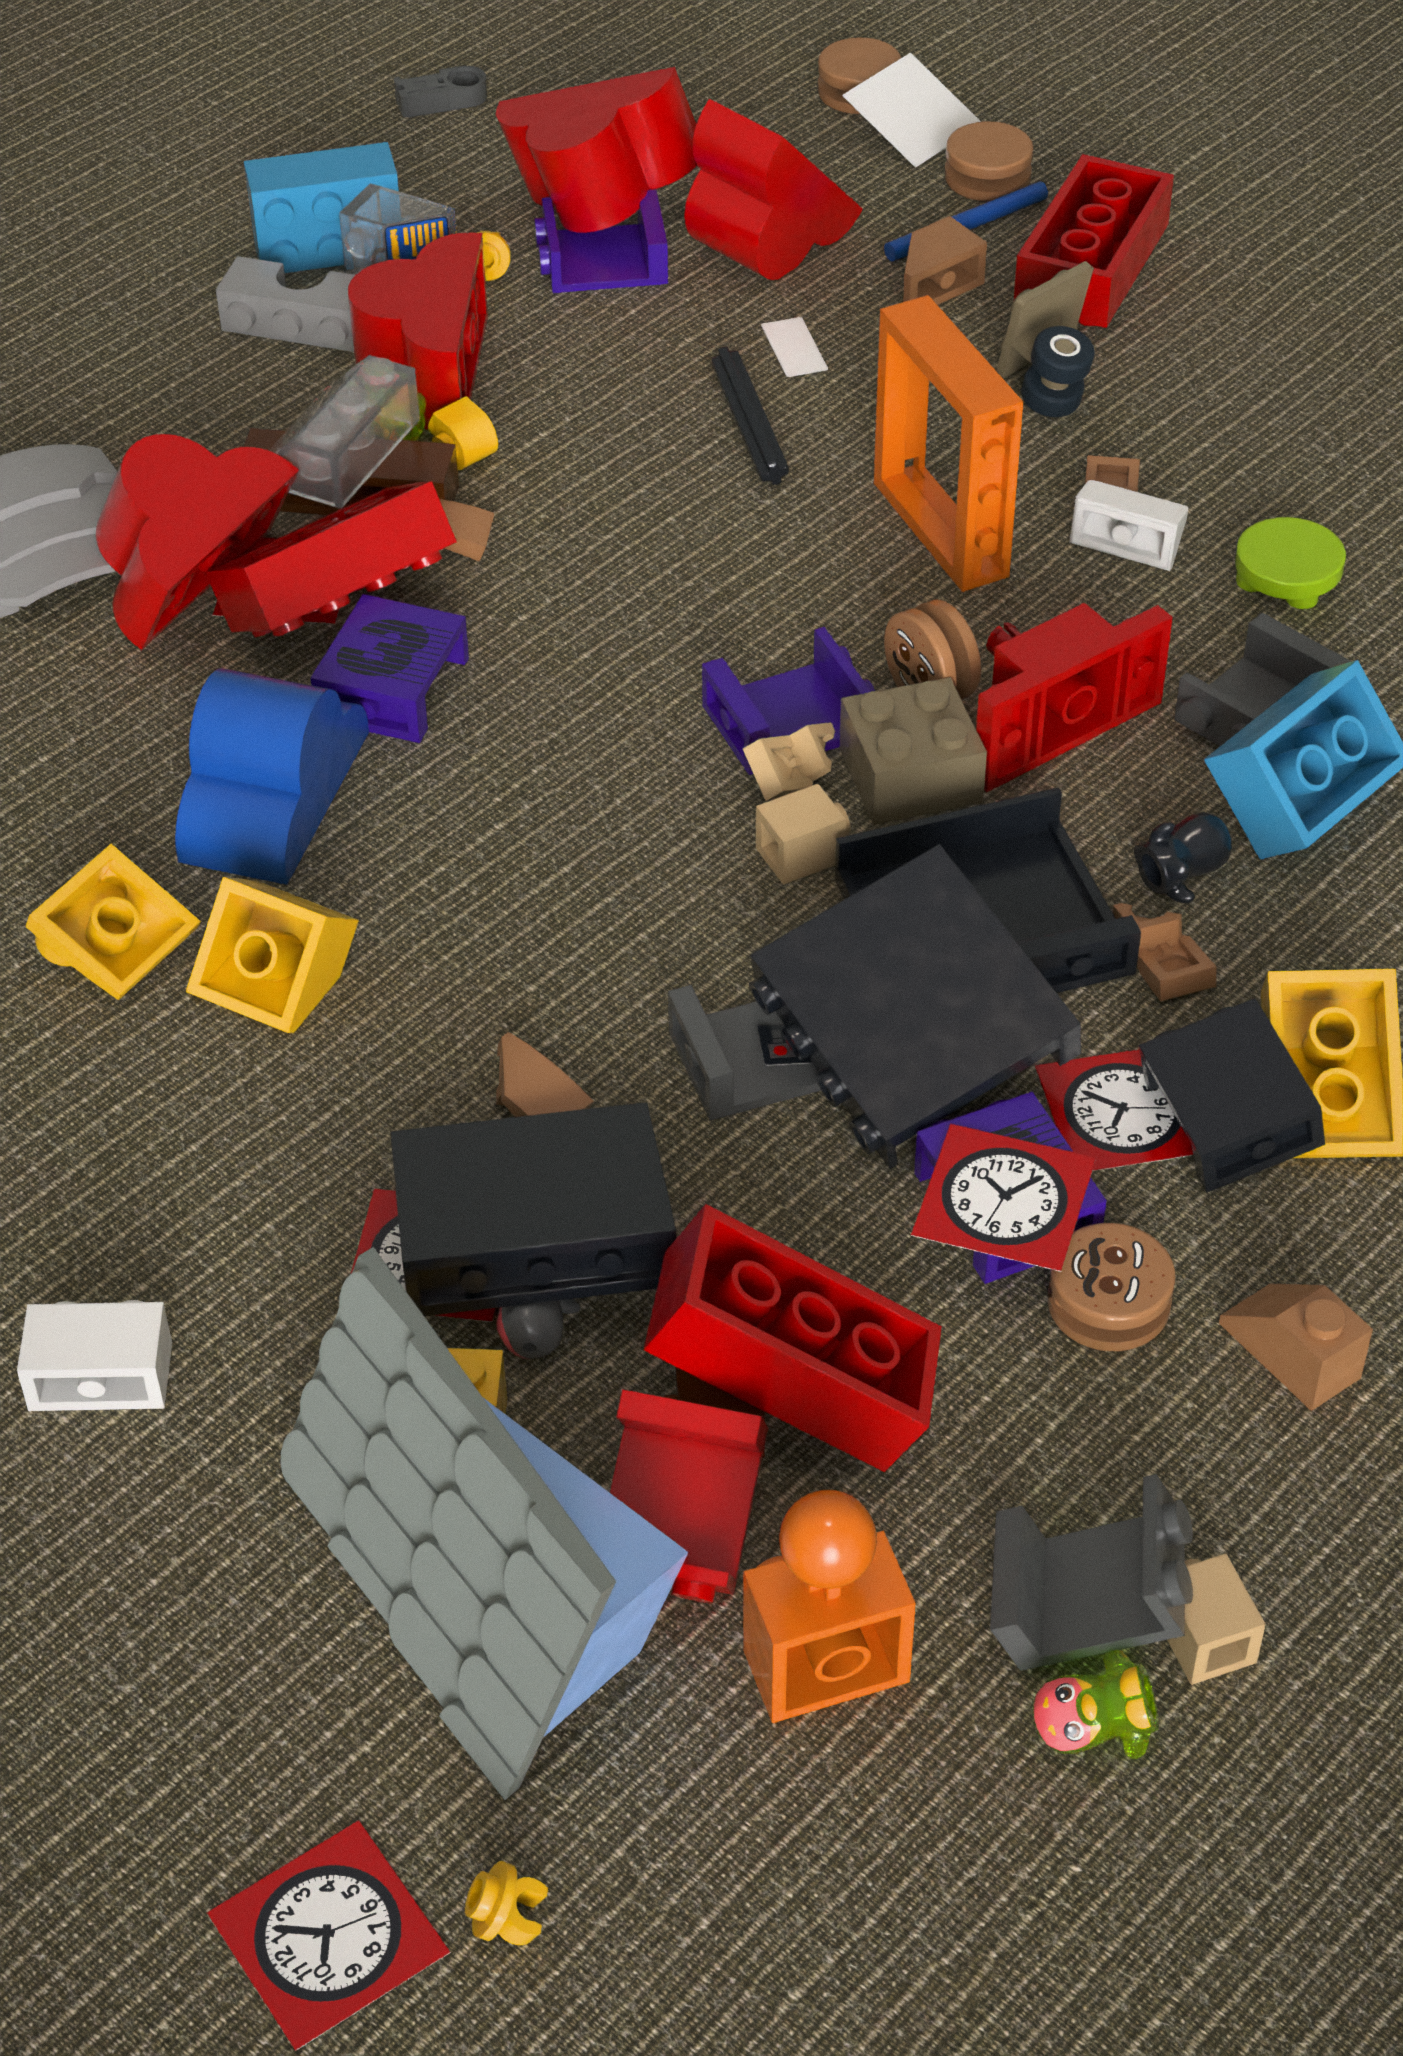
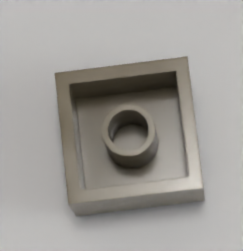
[839,677,987,825]

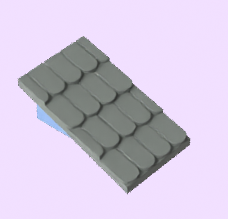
[280,1247,688,1800]

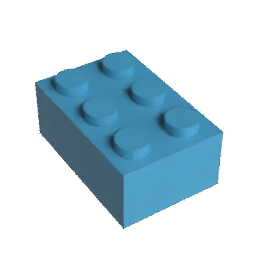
[244,142,402,273]
[1204,660,1403,859]

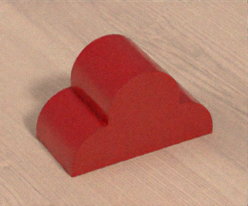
[496,67,697,233]
[684,99,863,280]
[348,233,488,431]
[96,434,299,651]

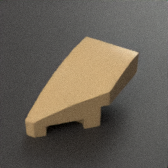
[743,722,835,801]

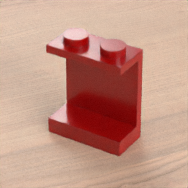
[610,1389,768,1603]

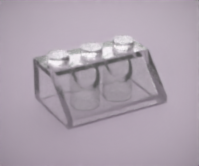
[268,355,420,509]

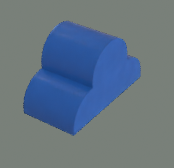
[175,668,369,885]

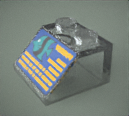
[339,183,457,275]

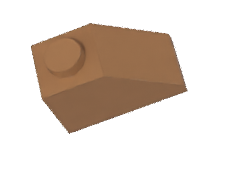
[903,216,987,305]
[1219,1284,1373,1411]

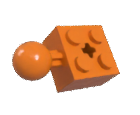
[743,1490,916,1723]

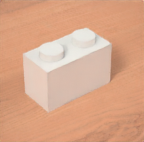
[17,1300,172,1411]

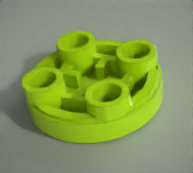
[1235,517,1346,609]

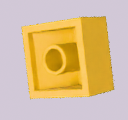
[186,877,359,1033]

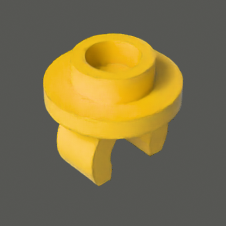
[477,231,511,281]
[465,1861,548,1945]

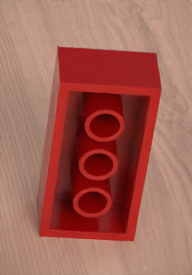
[1013,154,1174,328]
[205,481,457,638]
[643,1204,942,1472]

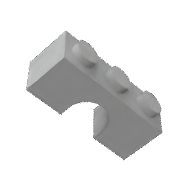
[216,256,355,352]

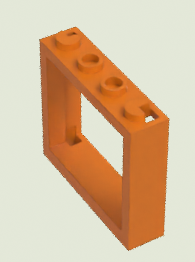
[874,295,1023,592]

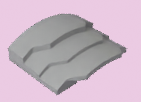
[0,444,120,618]

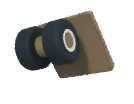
[996,261,1095,417]

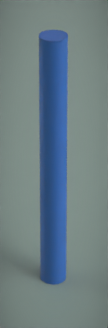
[884,181,1048,261]

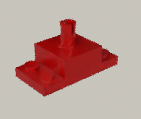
[976,603,1173,793]

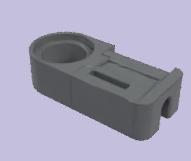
[394,66,487,117]

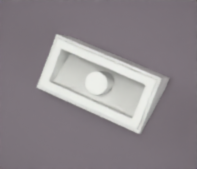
[1069,480,1188,571]

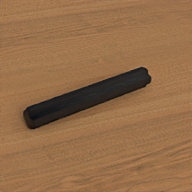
[711,346,789,485]

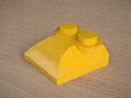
[26,844,201,1000]

